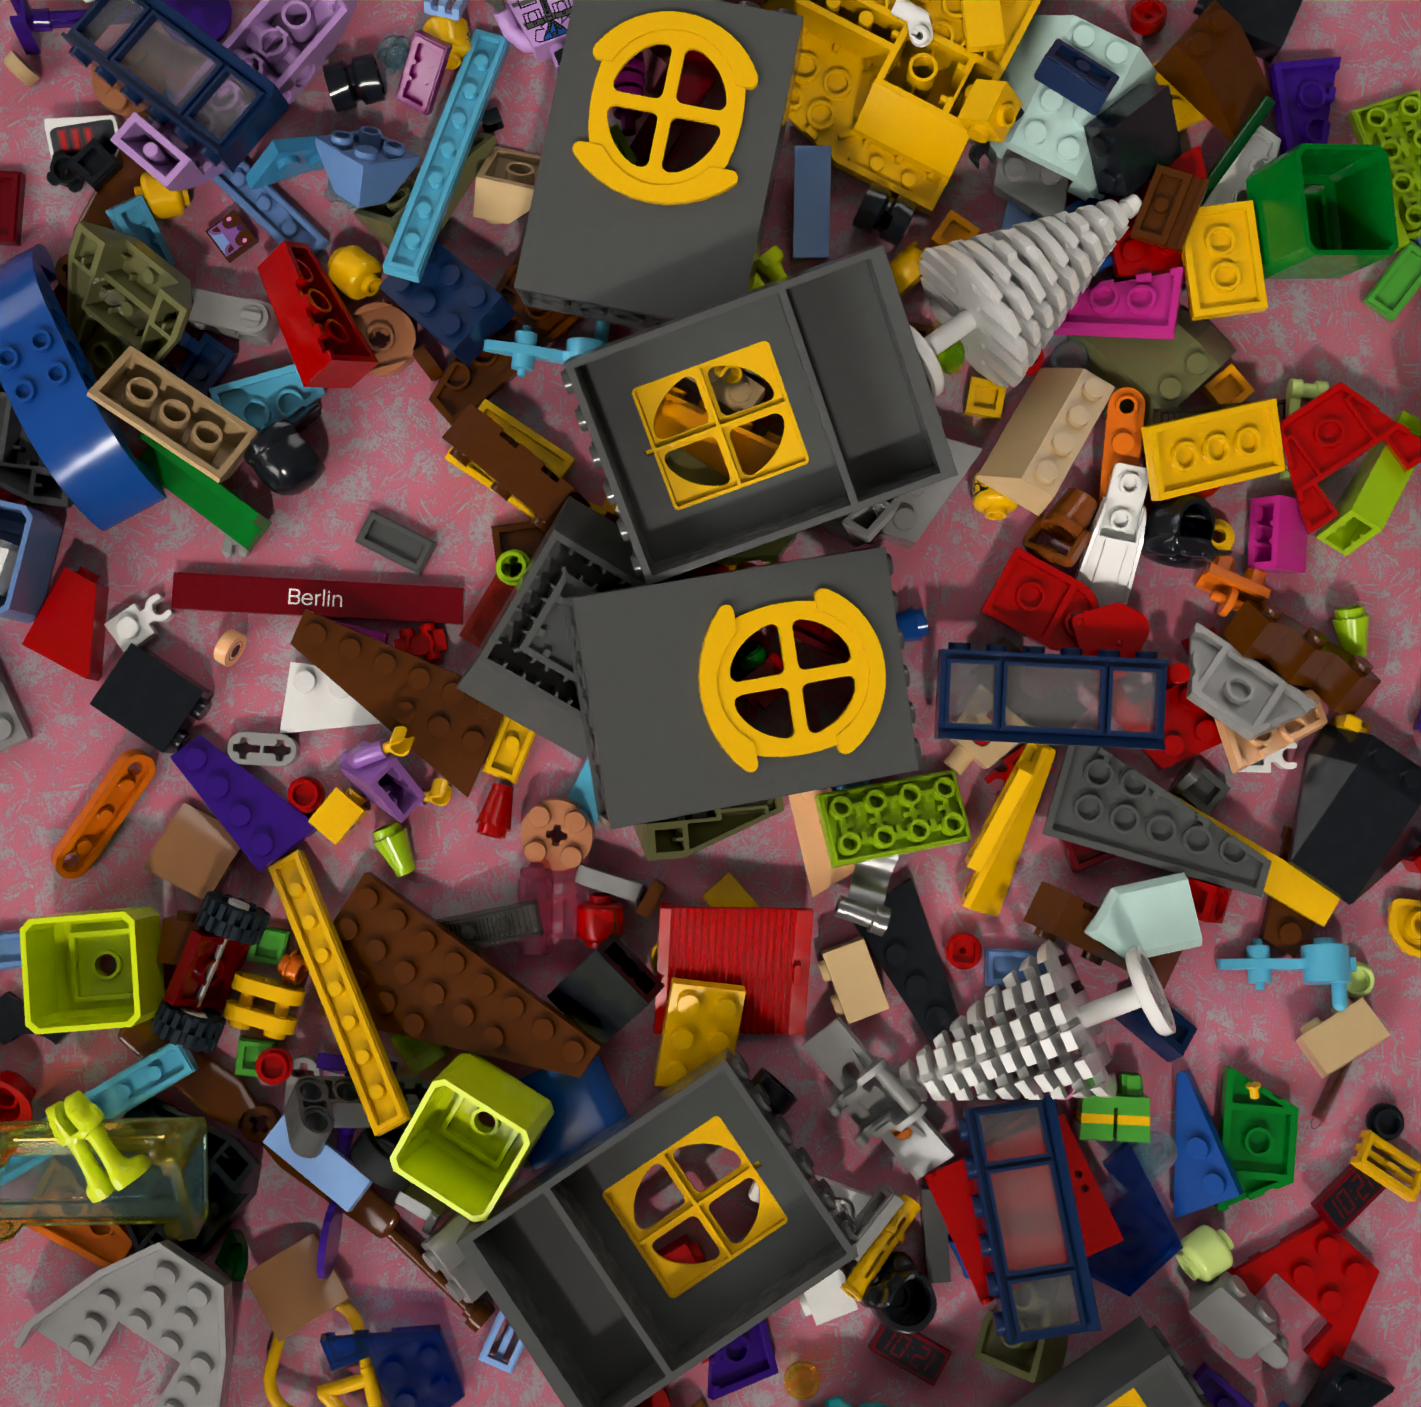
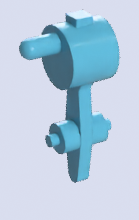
[483,320,610,377]
[1216,937,1357,1011]

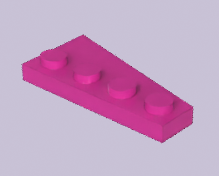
[1053,267,1184,340]

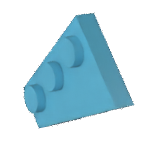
[209,364,327,432]

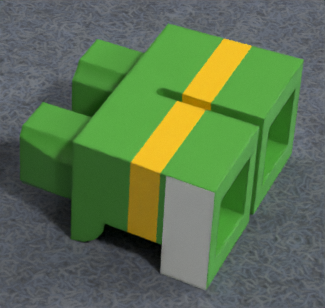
[1072,1071,1150,1143]

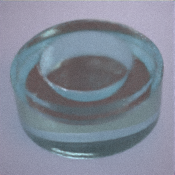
[1051,340,1090,369]

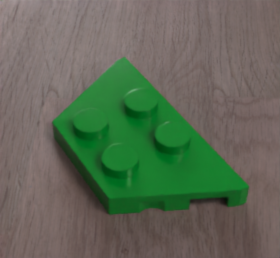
[1213,1065,1299,1211]

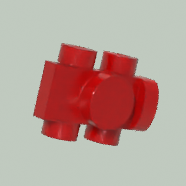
[393,623,449,661]

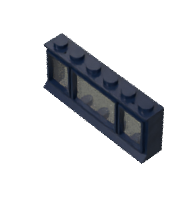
[61,0,290,172]
[934,642,1169,750]
[956,1095,1102,1345]

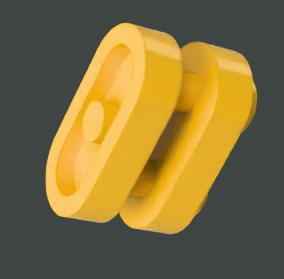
[223,971,306,1040]

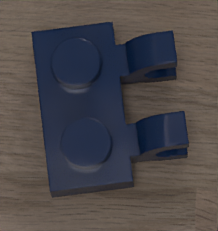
[159,331,238,398]

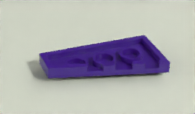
[170,735,318,873]

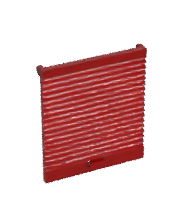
[653,902,814,1035]
[924,1113,1124,1305]

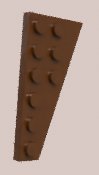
[429,249,584,426]
[290,609,504,798]

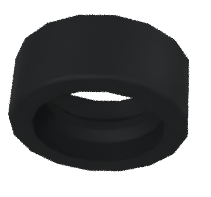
[350,1128,412,1191]

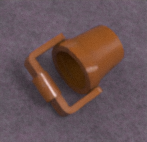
[1022,488,1099,567]

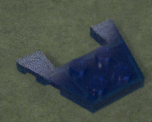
[1087,1142,1183,1297]
[320,1324,465,1407]

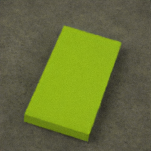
[1347,89,1421,241]
[814,770,972,869]

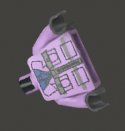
[484,0,573,72]

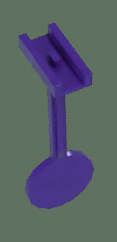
[10,0,232,55]
[316,1053,398,1280]

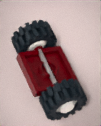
[150,891,271,1053]

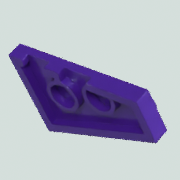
[1268,57,1341,155]
[707,1319,779,1400]

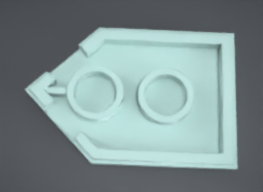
[1084,872,1202,959]

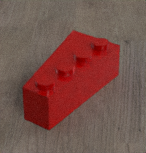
[257,240,379,388]

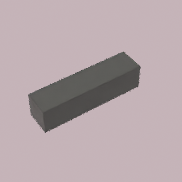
[919,1184,951,1283]

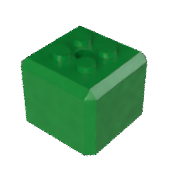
[1246,143,1399,279]

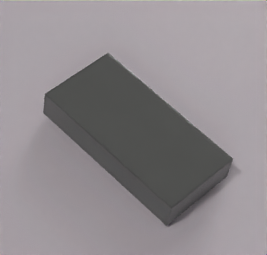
[355,509,437,576]

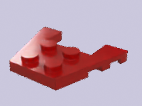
[1109,146,1207,284]
[1280,381,1421,535]
[1083,627,1222,770]
[1227,1217,1380,1370]

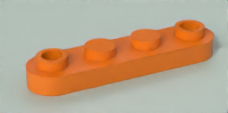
[1097,387,1145,511]
[51,749,156,879]

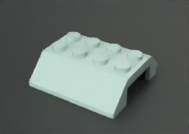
[970,15,1159,201]

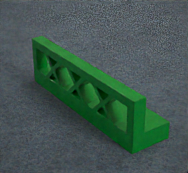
[138,433,272,551]

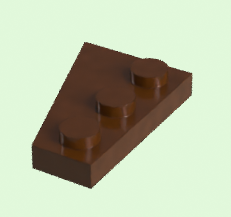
[1259,826,1316,958]

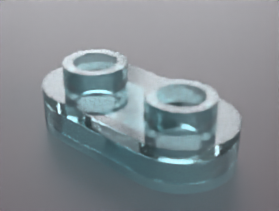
[1108,1131,1177,1194]

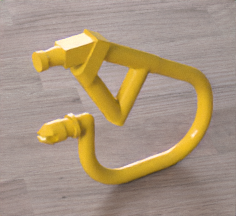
[263,1301,384,1407]

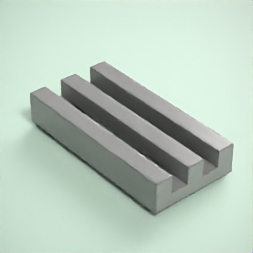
[854,1183,904,1262]

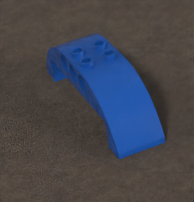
[0,244,167,531]

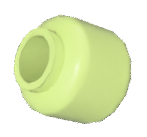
[1176,1225,1234,1283]

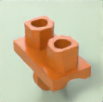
[1194,556,1272,617]

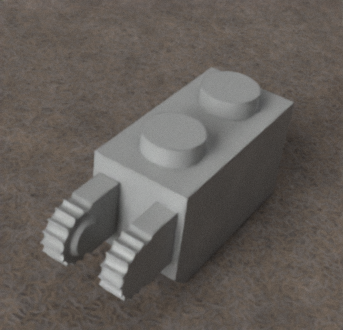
[1189,1270,1289,1369]

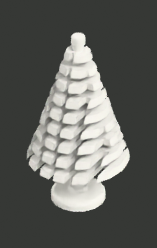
[910,193,1142,399]
[881,939,1176,1102]

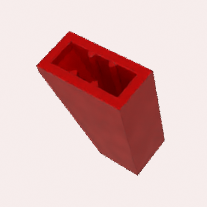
[22,566,109,681]

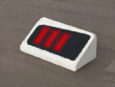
[44,115,123,159]

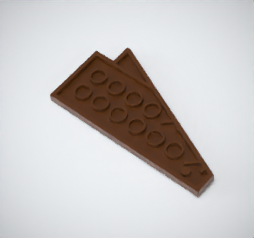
[316,872,604,1078]

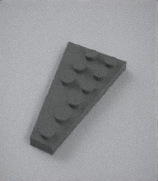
[1042,728,1272,897]

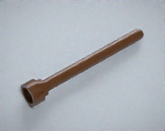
[386,1225,496,1333]

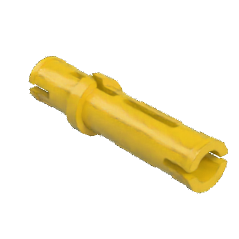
[840,1194,922,1302]

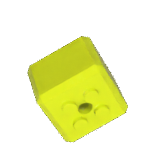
[19,906,165,1035]
[390,1052,554,1222]

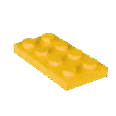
[1141,398,1286,501]

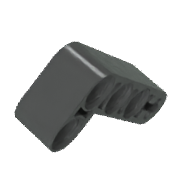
[284,1076,431,1158]

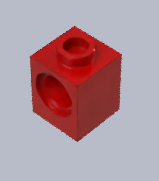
[1186,876,1232,923]

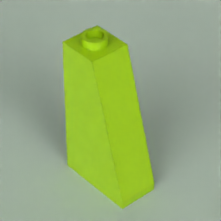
[1315,410,1421,557]

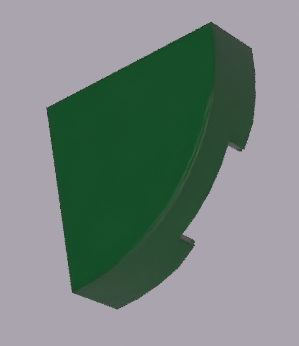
[215,1229,248,1282]

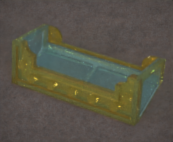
[0,1117,209,1244]

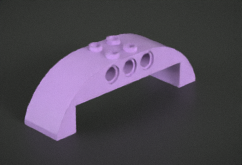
[110,0,358,191]

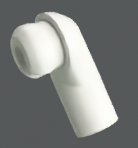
[891,0,934,47]

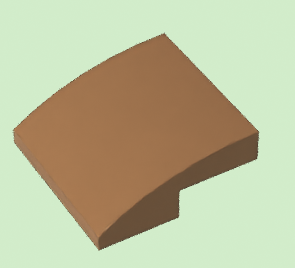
[143,802,242,900]
[244,1232,352,1342]

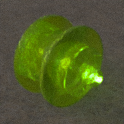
[936,340,965,374]

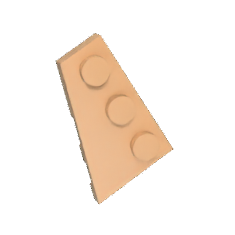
[1214,690,1328,774]
[788,787,856,898]

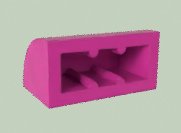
[1247,495,1307,573]

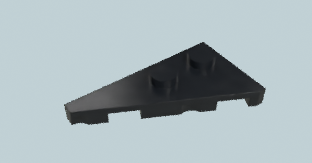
[1301,1355,1395,1407]

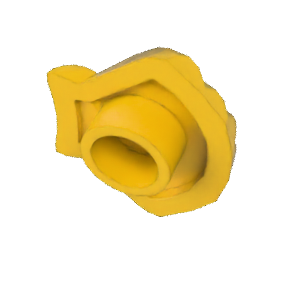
[1387,898,1421,958]

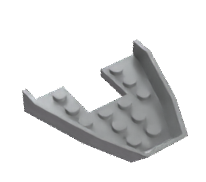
[13,1239,234,1407]

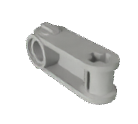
[186,287,279,346]

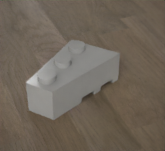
[877,438,983,549]

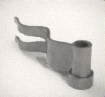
[833,855,900,937]

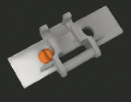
[801,1017,956,1180]

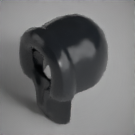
[243,403,326,496]
[1141,494,1232,569]
[860,1251,937,1334]

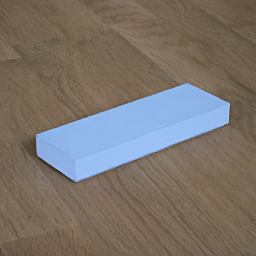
[792,146,831,259]
[263,1114,373,1212]

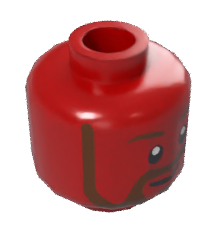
[577,893,624,948]

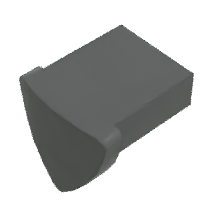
[1168,757,1231,815]
[394,1183,447,1236]

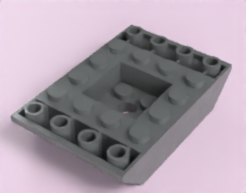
[456,496,695,760]

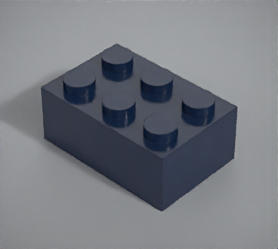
[379,240,516,367]

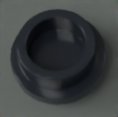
[1366,1103,1404,1141]

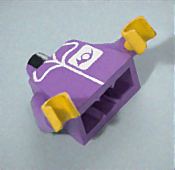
[340,726,453,823]

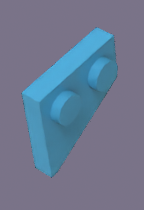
[245,135,325,190]

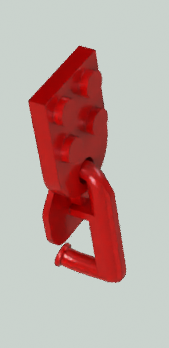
[979,547,1191,684]

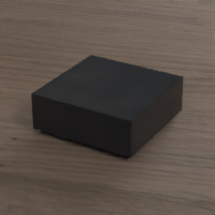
[68,138,123,192]

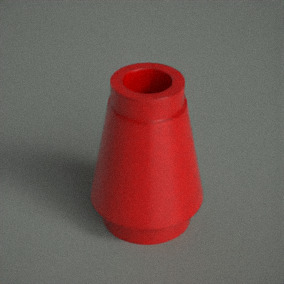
[475,783,514,839]

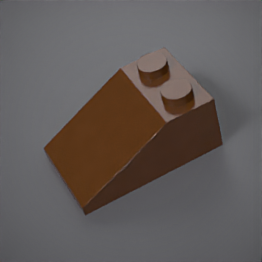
[1154,0,1273,141]

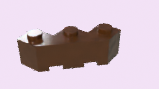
[442,403,591,534]
[1221,600,1381,714]
[1023,881,1182,989]

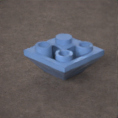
[315,126,420,208]

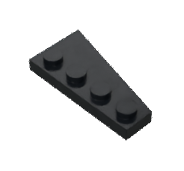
[853,878,959,1042]

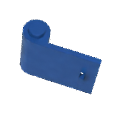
[519,1055,628,1171]

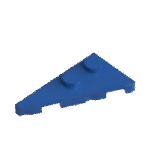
[1174,1069,1244,1218]

